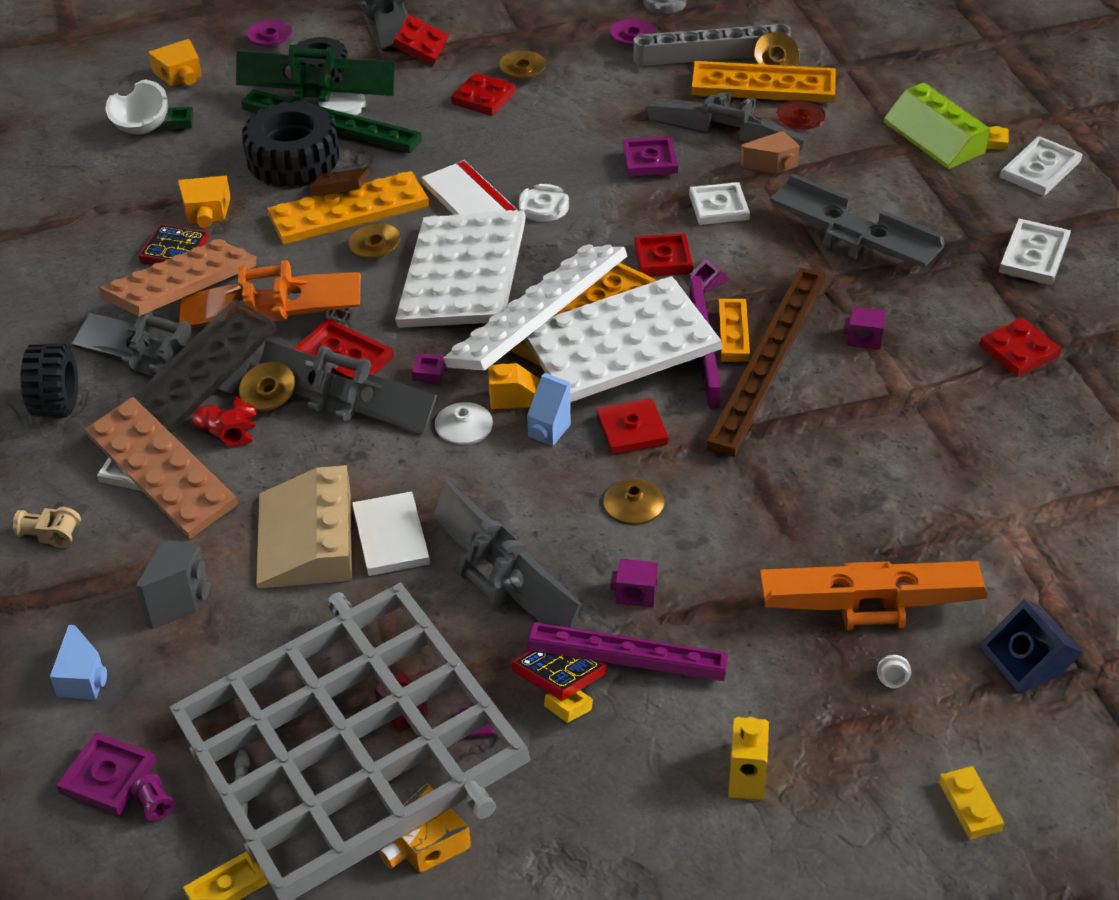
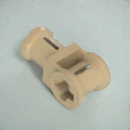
[13,507,81,548]

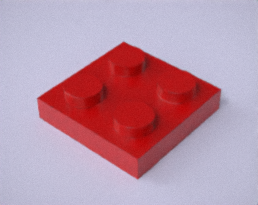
[392,14,449,66]
[451,73,516,116]
[979,317,1061,377]

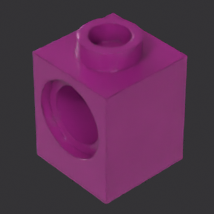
[843,307,886,349]
[610,559,658,608]

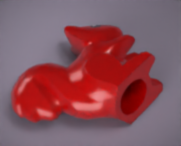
[191,397,257,448]

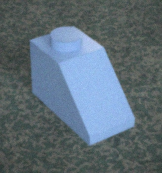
[527,373,571,446]
[50,625,107,700]

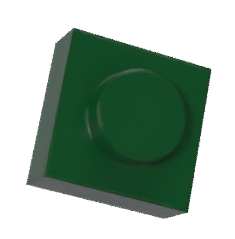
[166,107,194,130]

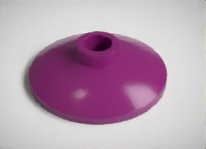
[610,18,656,46]
[247,19,292,47]

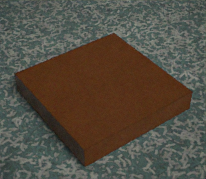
[309,167,370,196]

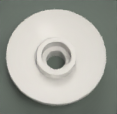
[435,402,493,445]

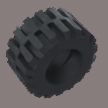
[290,37,348,82]
[20,344,78,416]

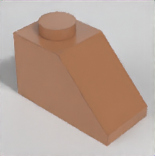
[740,131,800,173]

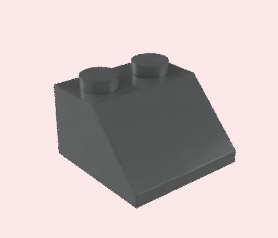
[136,539,210,629]

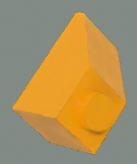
[488,363,540,410]

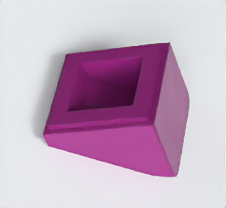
[688,258,729,292]

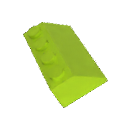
[884,82,990,169]

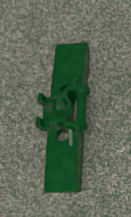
[236,45,395,102]

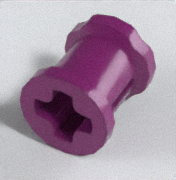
[131,774,175,822]

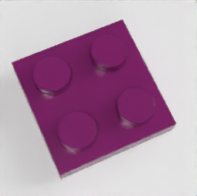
[623,137,678,177]
[56,732,157,816]

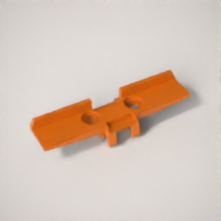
[179,260,361,328]
[760,561,988,630]

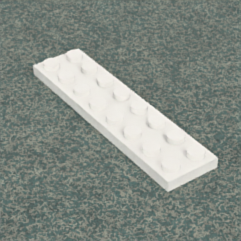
[443,244,627,371]

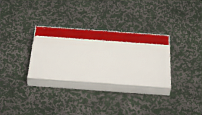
[422,160,518,215]

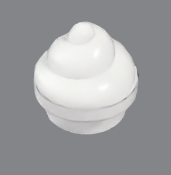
[877,655,911,688]

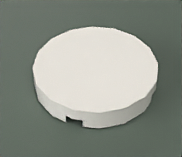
[318,92,366,115]
[519,184,569,222]

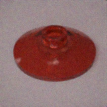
[777,101,825,130]

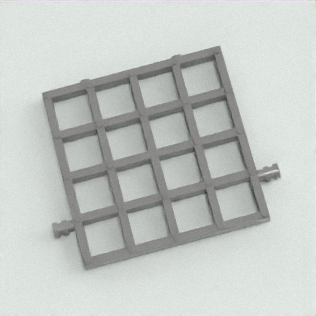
[169,582,531,900]

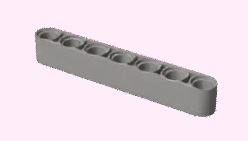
[633,24,791,66]

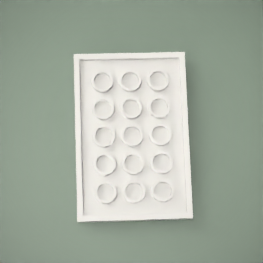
[395,210,526,328]
[524,276,722,402]

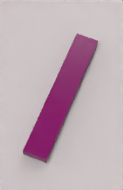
[689,276,721,409]
[526,622,728,681]

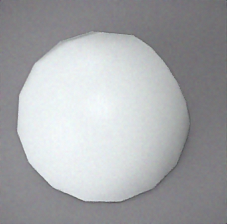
[105,79,168,135]

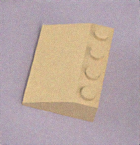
[256,465,352,589]

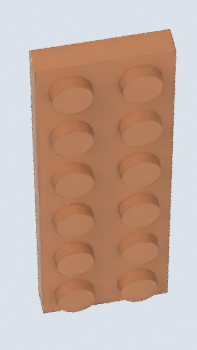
[100,239,257,316]
[85,397,239,539]

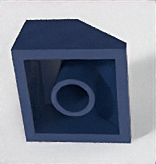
[978,599,1083,693]

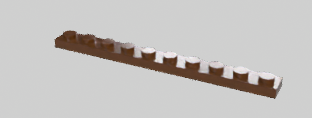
[707,267,826,457]

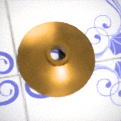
[754,32,800,66]
[499,50,546,79]
[349,223,401,259]
[239,362,296,411]
[604,479,664,525]

